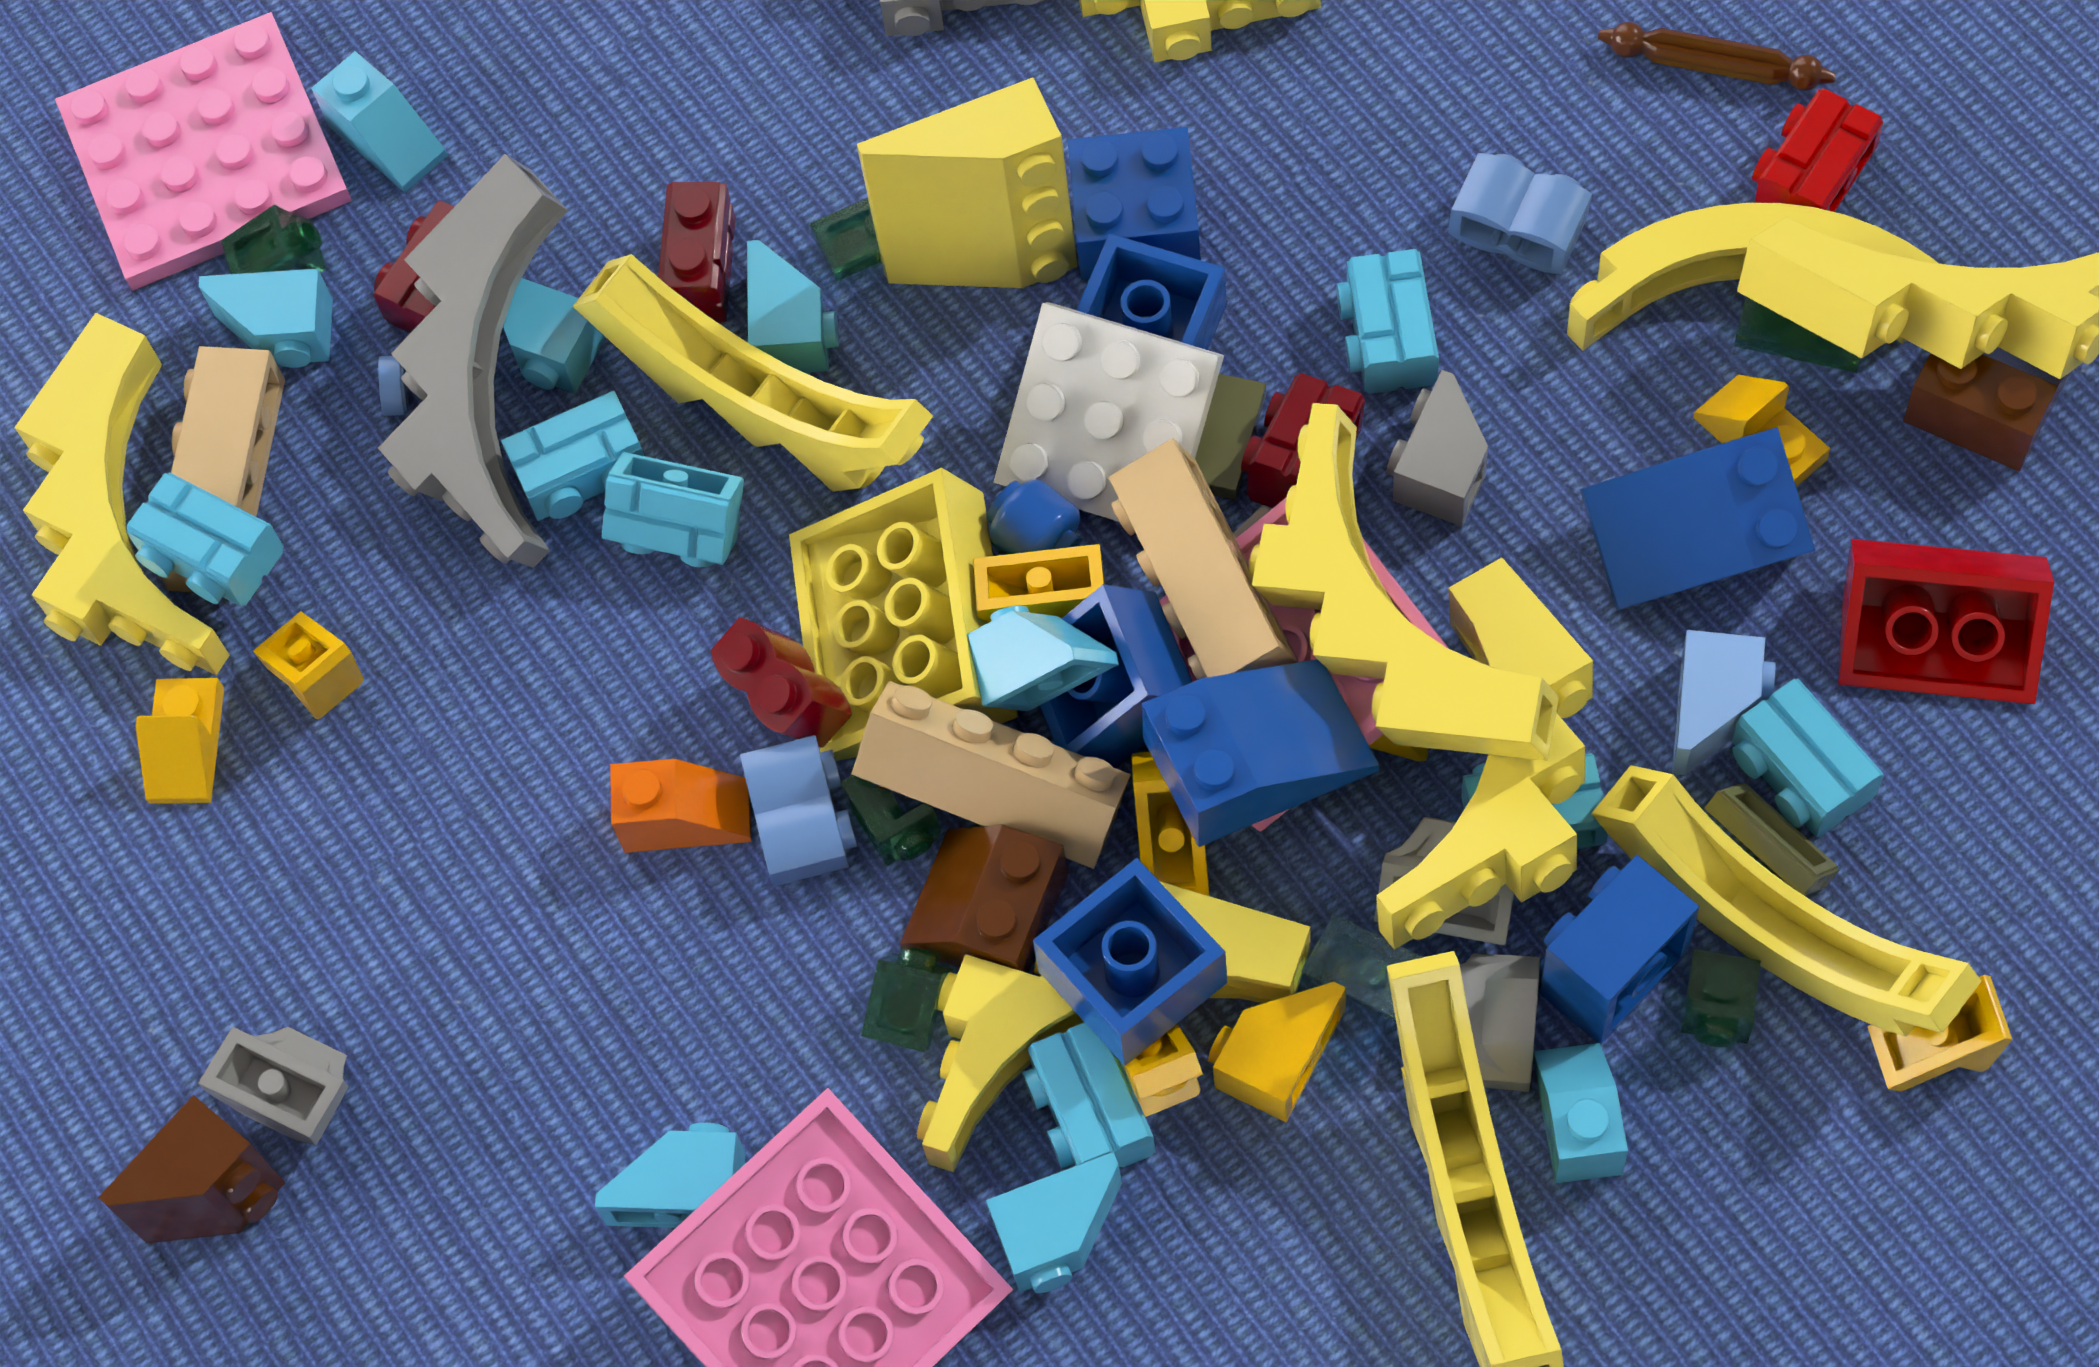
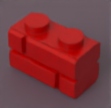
[1752,88,1884,213]

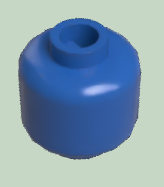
[986,479,1082,555]

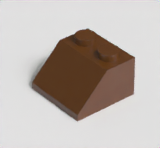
[1903,347,2070,472]
[900,825,1069,973]
[98,1095,285,1243]

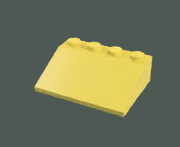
[857,77,1078,288]
[789,468,1018,761]

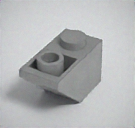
[1386,370,1488,527]

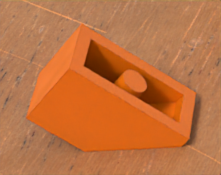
[610,759,752,853]

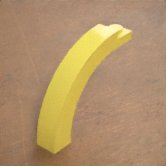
[1567,203,1937,351]
[1591,765,1982,1037]

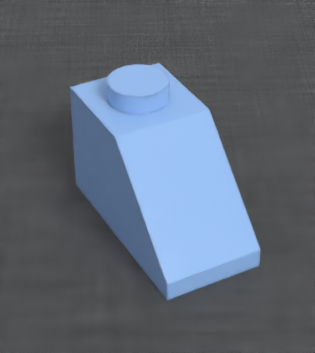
[1672,630,1776,775]

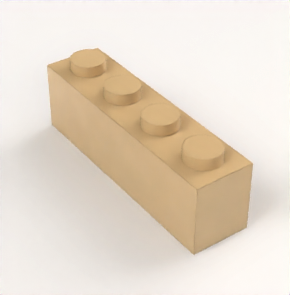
[158,346,285,593]
[1108,438,1298,680]
[851,681,1131,869]

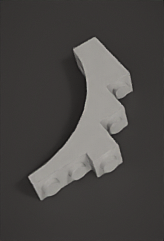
[378,154,568,568]

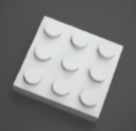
[994,302,1224,522]

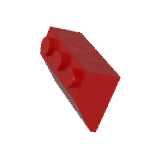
[1837,539,2054,704]

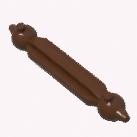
[1598,22,1836,91]

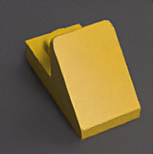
[1693,374,1830,487]
[253,611,364,719]
[135,678,224,804]
[1867,975,2013,1092]
[1121,1024,1203,1117]

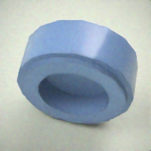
[378,356,409,417]

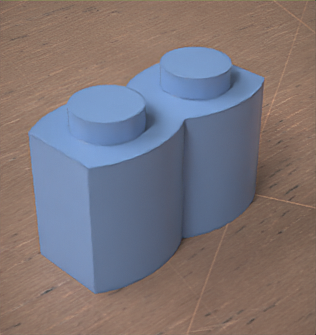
[1448,153,1592,274]
[740,735,857,887]

